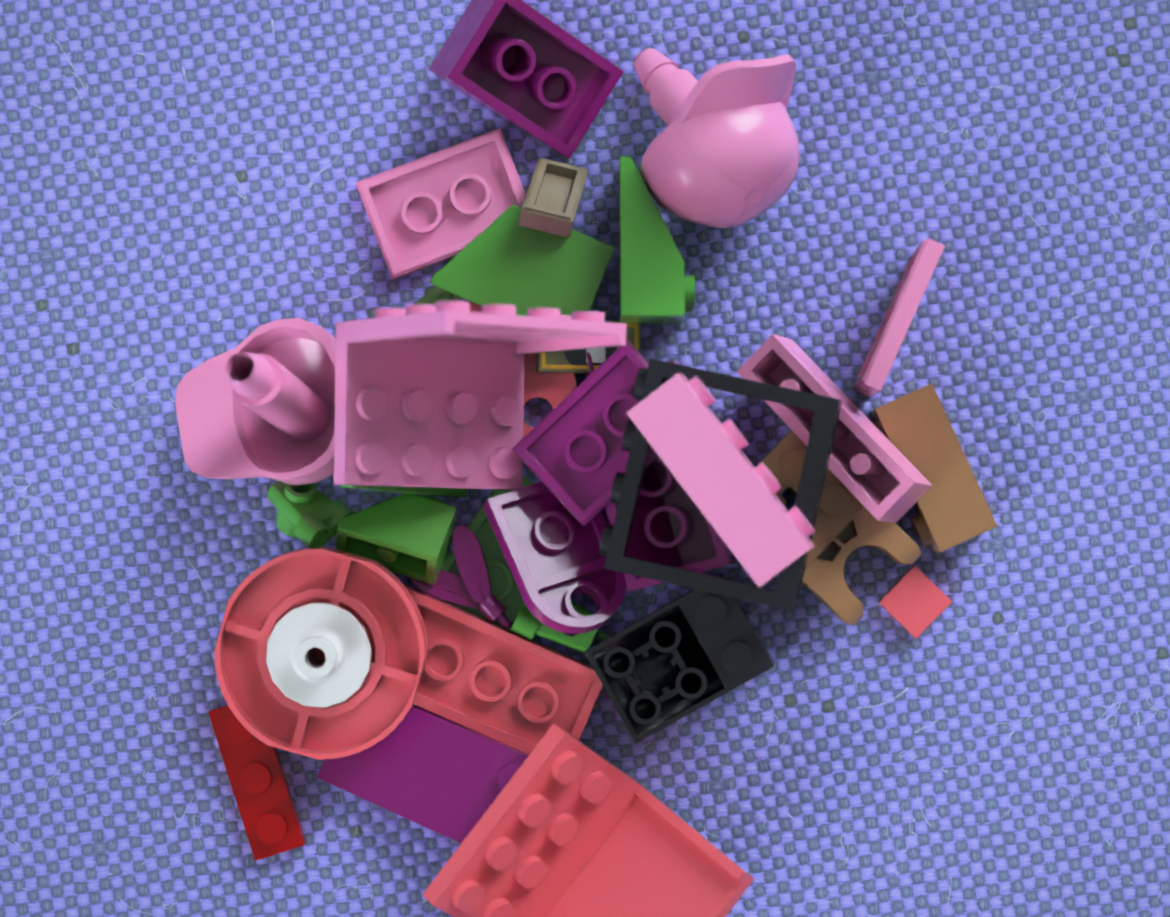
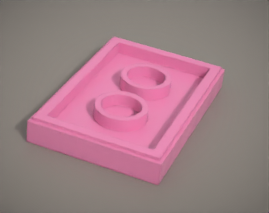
[356,128,526,281]
[853,238,945,398]

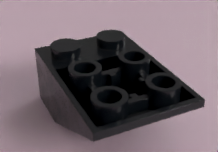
[584,572,775,743]

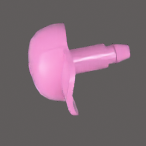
[633,48,800,228]
[175,318,336,486]

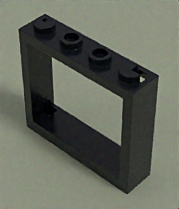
[599,359,842,611]

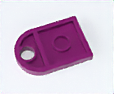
[483,481,626,634]

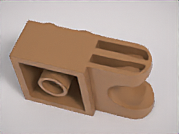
[755,430,921,626]

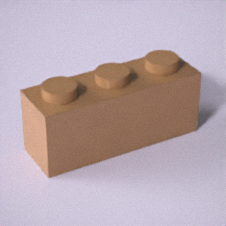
[870,383,997,553]

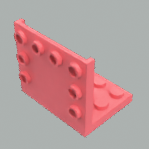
[422,723,754,917]

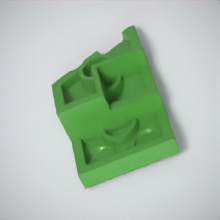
[430,204,615,316]

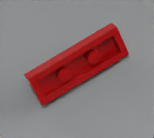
[208,705,307,861]

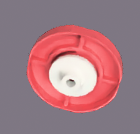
[214,546,428,760]

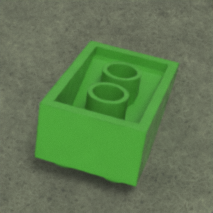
[619,156,695,325]

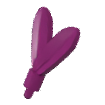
[410,525,512,629]

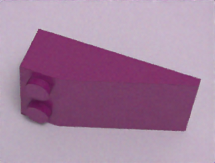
[317,705,530,843]

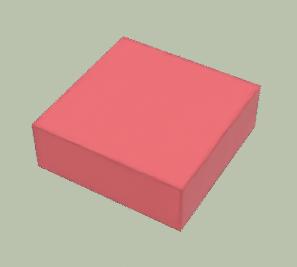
[877,565,952,639]

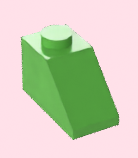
[336,493,457,585]

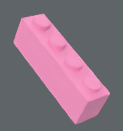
[737,334,933,523]
[626,373,815,587]

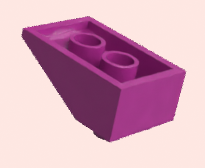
[428,0,624,159]

